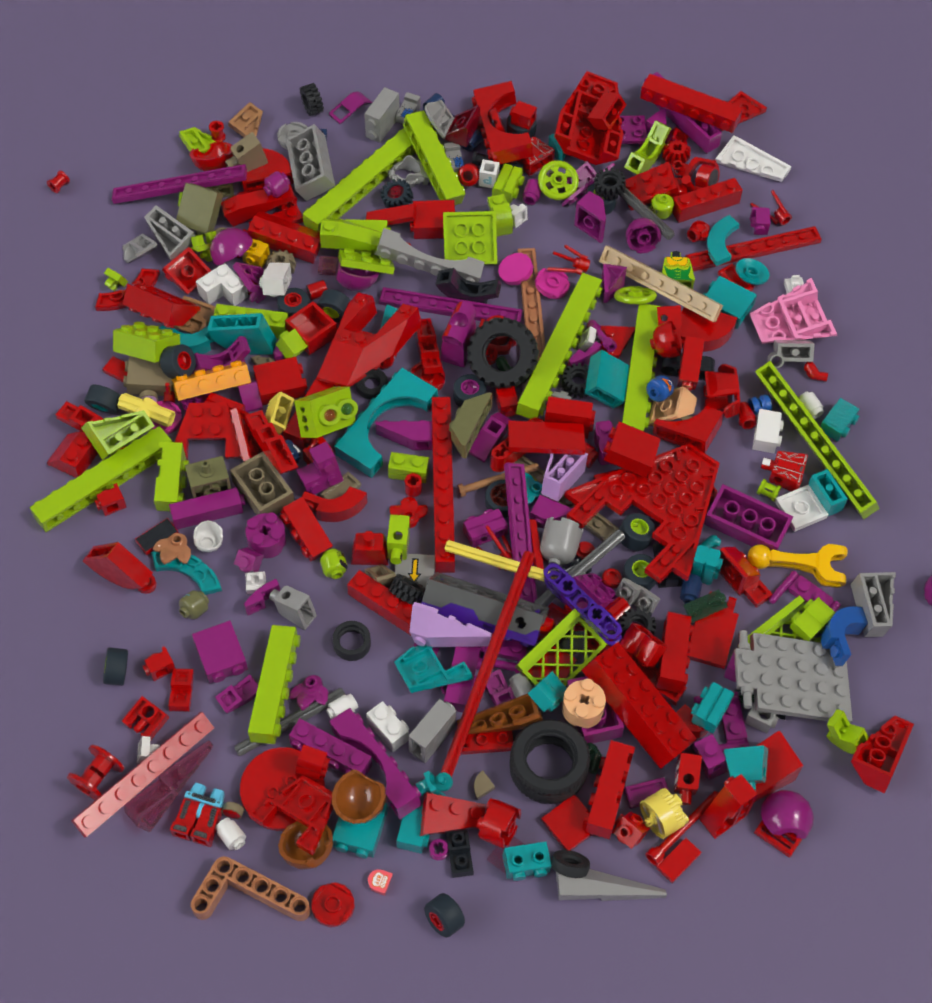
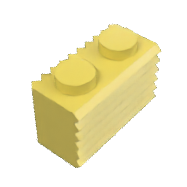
[265,392,294,435]

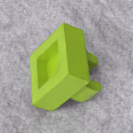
[104,268,128,291]

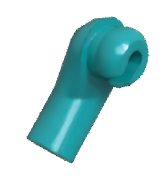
[701,535,721,549]

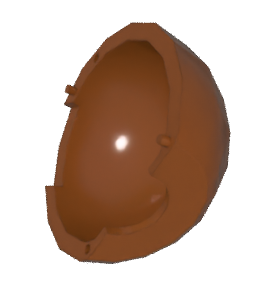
[332,770,386,824]
[278,821,333,870]

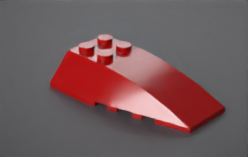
[554,71,623,165]

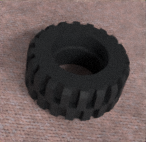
[467,317,539,388]

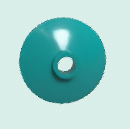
[735,258,770,285]

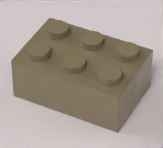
[230,452,294,515]

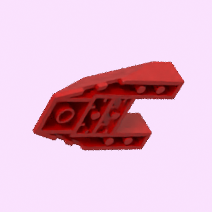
[317,292,422,387]

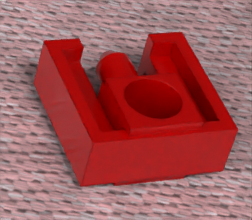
[122,696,170,741]

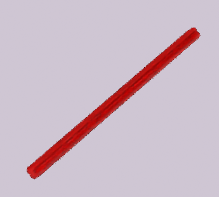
[440,551,535,777]

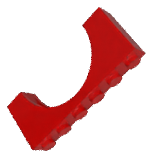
[471,81,534,165]

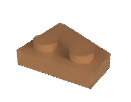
[228,102,263,137]

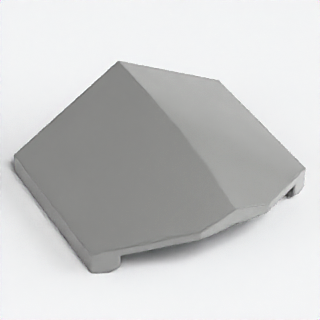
[425,100,454,138]
[123,233,157,263]

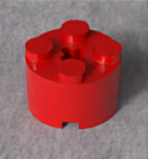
[477,798,521,849]

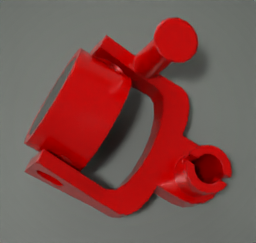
[672,157,720,192]

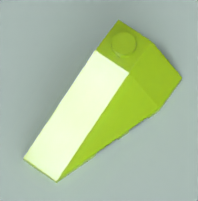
[320,218,382,251]

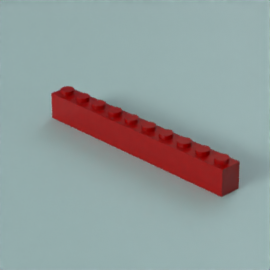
[432,397,455,573]

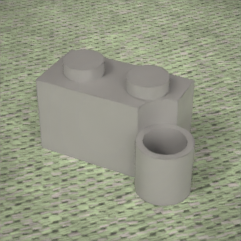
[767,340,815,369]

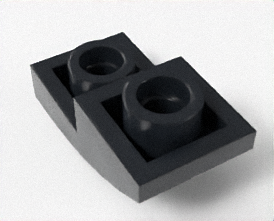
[446,829,474,878]

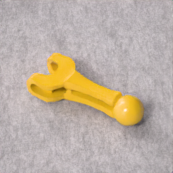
[747,544,848,587]

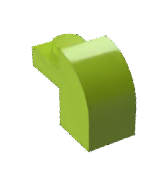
[487,194,513,236]
[826,709,869,754]

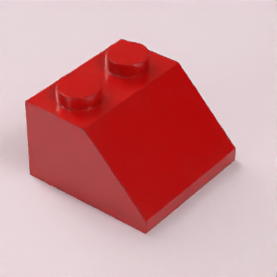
[47,431,98,478]
[719,547,761,596]

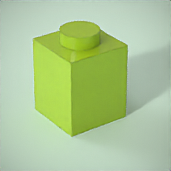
[275,329,308,359]

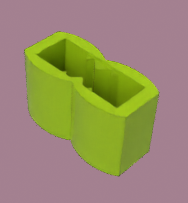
[790,597,835,641]

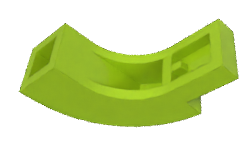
[624,121,671,175]

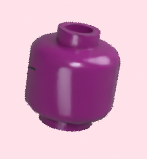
[263,171,290,198]

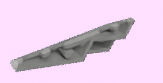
[556,869,667,901]

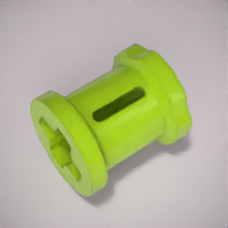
[757,479,781,502]

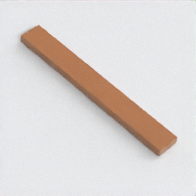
[517,248,545,361]

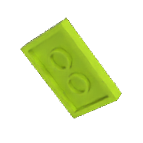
[338,248,395,274]

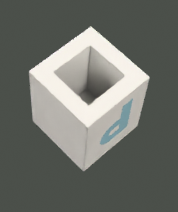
[479,160,500,188]

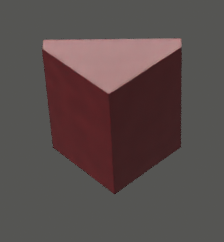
[443,105,480,147]

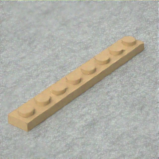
[599,245,723,322]

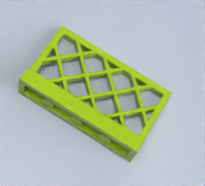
[737,595,824,650]
[515,609,607,686]

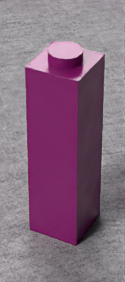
[169,488,245,530]

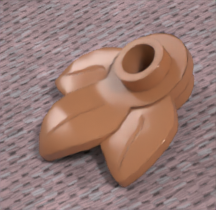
[153,533,191,565]

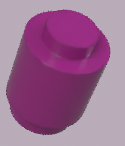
[522,179,542,205]

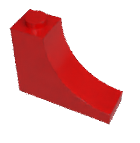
[653,406,723,453]

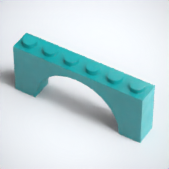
[334,368,438,478]

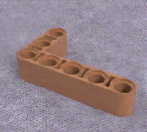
[191,856,310,921]

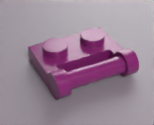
[483,639,527,674]

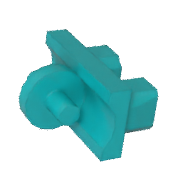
[416,771,453,796]

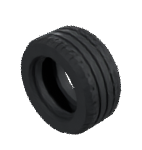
[509,719,590,804]

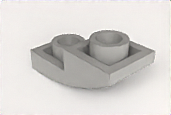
[615,578,660,614]

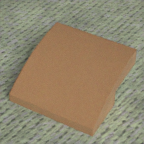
[174,295,216,334]

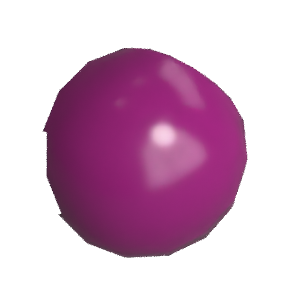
[210,228,253,265]
[336,262,379,291]
[761,790,814,839]

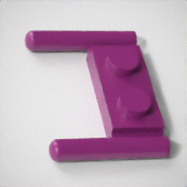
[769,571,841,612]
[693,692,749,752]

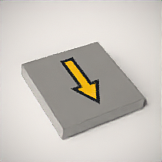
[395,554,435,588]

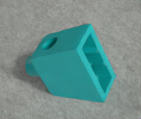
[724,745,768,791]

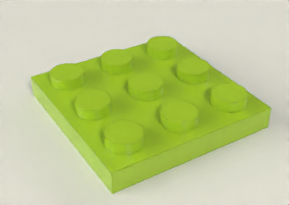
[443,211,497,265]

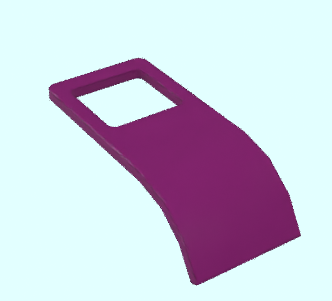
[329,91,372,124]

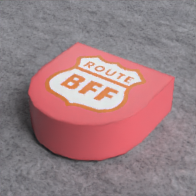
[368,869,393,896]

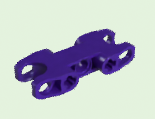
[543,563,622,647]

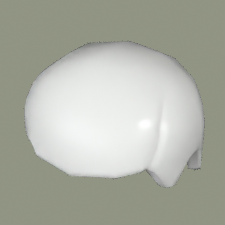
[193,520,223,552]

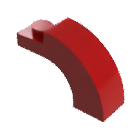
[302,486,368,522]

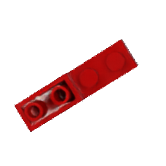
[55,401,127,453]

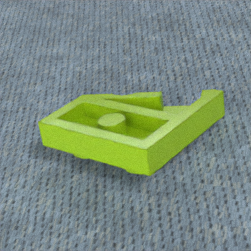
[179,127,221,153]

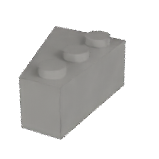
[144,205,195,261]
[851,572,896,637]

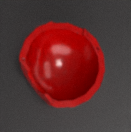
[189,142,233,171]

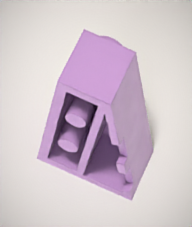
[541,453,588,501]

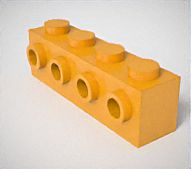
[172,360,251,401]

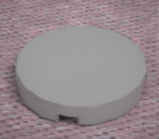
[277,122,308,150]

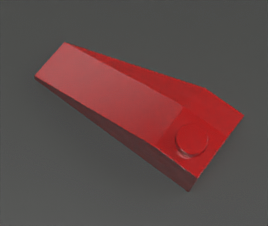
[851,716,914,793]

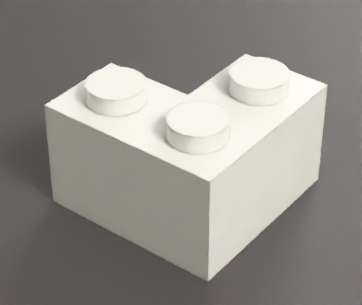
[196,263,248,306]

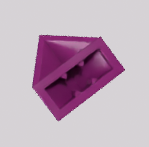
[602,264,627,303]

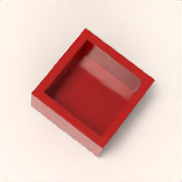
[285,301,337,355]

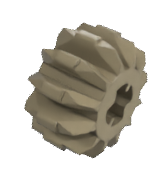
[266,249,296,274]

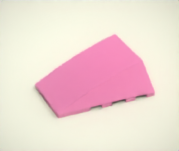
[750,278,837,344]

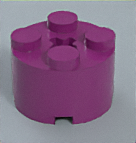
[245,512,286,558]

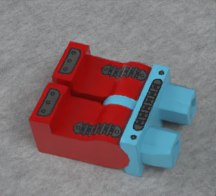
[169,783,225,847]

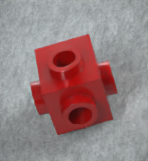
[612,811,651,849]

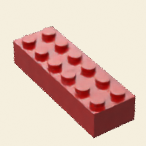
[582,642,697,769]

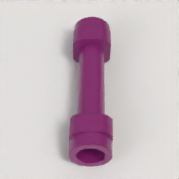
[586,320,617,352]

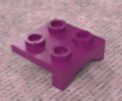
[620,116,647,148]

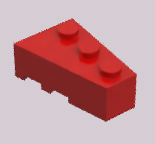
[279,496,333,561]
[699,774,758,839]

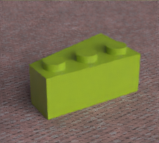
[81,410,155,460]
[154,442,190,511]

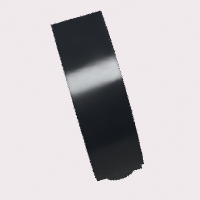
[435,268,502,304]

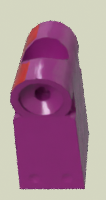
[440,301,476,368]

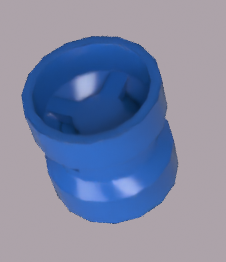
[748,394,772,415]

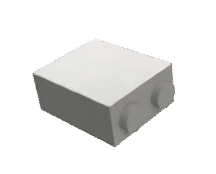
[365,87,399,143]
[408,699,456,763]

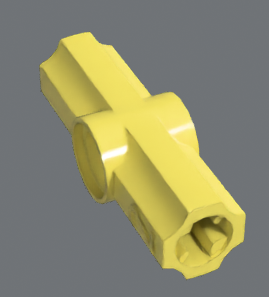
[117,393,176,427]

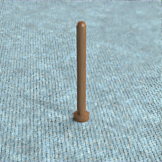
[457,463,539,497]

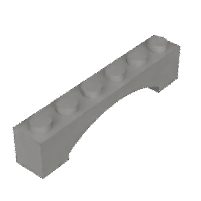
[375,228,485,282]

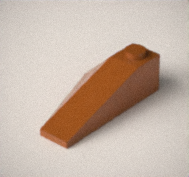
[457,694,544,734]

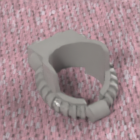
[388,155,430,187]

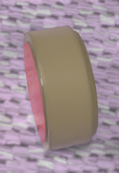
[221,802,244,819]

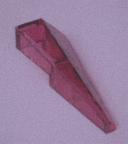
[124,741,213,833]

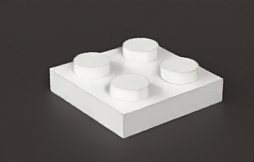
[775,484,828,532]

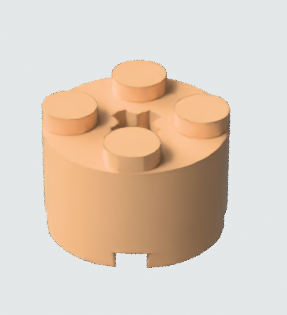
[562,679,606,728]

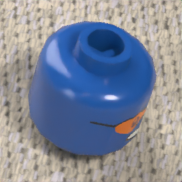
[646,375,674,402]

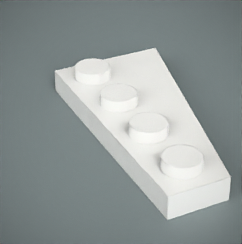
[715,135,791,182]

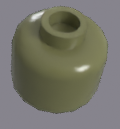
[179,590,209,620]

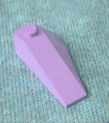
[409,602,492,647]

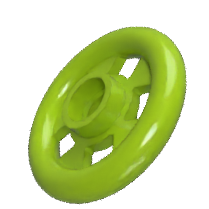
[538,160,579,200]
[614,286,657,305]

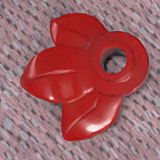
[389,497,428,528]

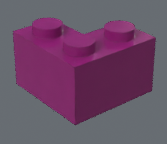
[296,442,344,495]

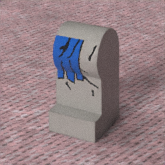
[395,92,421,124]
[444,142,464,174]

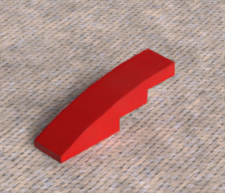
[415,318,443,374]
[244,410,298,474]

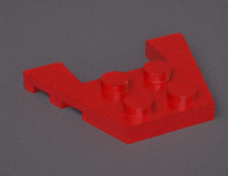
[175,402,241,460]
[248,775,333,856]

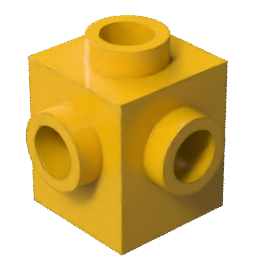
[242,239,270,268]

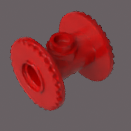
[67,744,124,800]

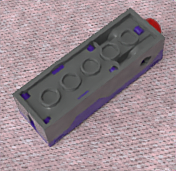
[421,572,555,647]

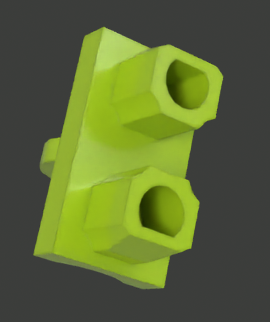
[190,231,217,262]

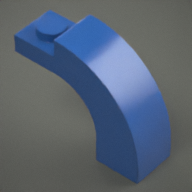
[821,607,868,666]

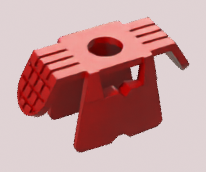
[703,364,741,418]

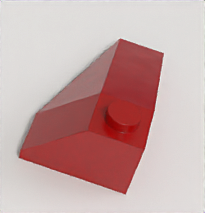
[221,184,295,227]

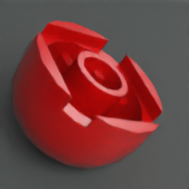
[650,320,681,358]

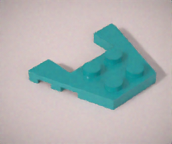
[394,645,473,693]

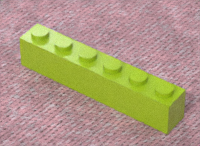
[403,110,465,205]
[248,625,300,744]

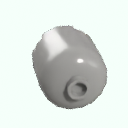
[540,517,584,566]

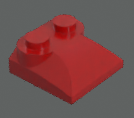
[162,247,211,295]

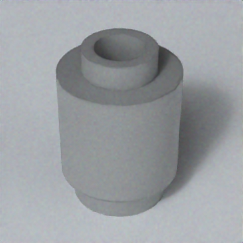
[509,673,533,698]

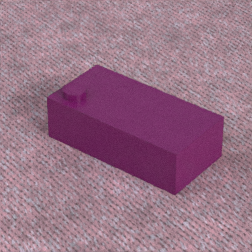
[704,484,794,551]

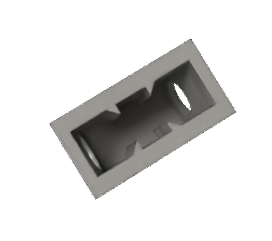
[269,586,317,630]

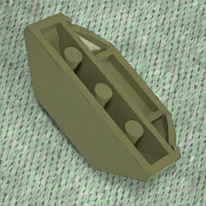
[449,392,492,459]

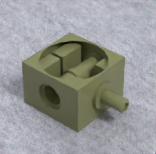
[185,456,231,498]

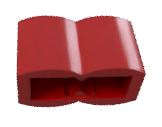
[620,623,667,668]
[295,744,330,781]

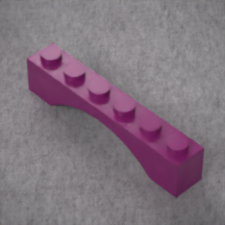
[329,708,421,819]

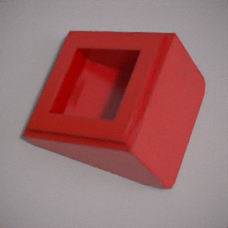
[665,127,688,143]

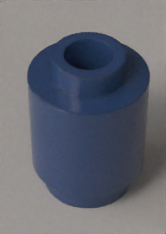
[680,574,702,605]

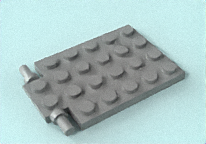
[734,630,853,723]

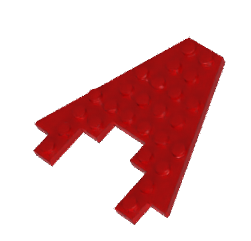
[564,443,720,583]

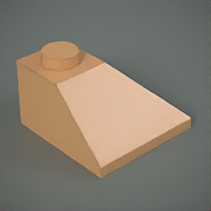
[648,386,697,426]

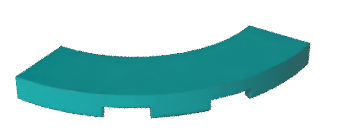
[707,215,740,266]
[152,551,222,595]

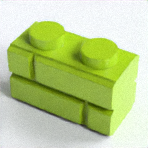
[492,164,525,204]
[388,452,429,483]

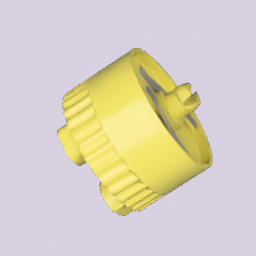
[640,788,689,839]

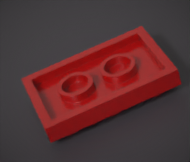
[626,162,679,211]

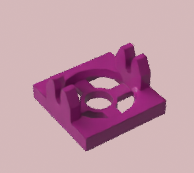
[233,262,267,303]

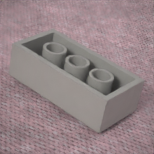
[286,124,335,201]

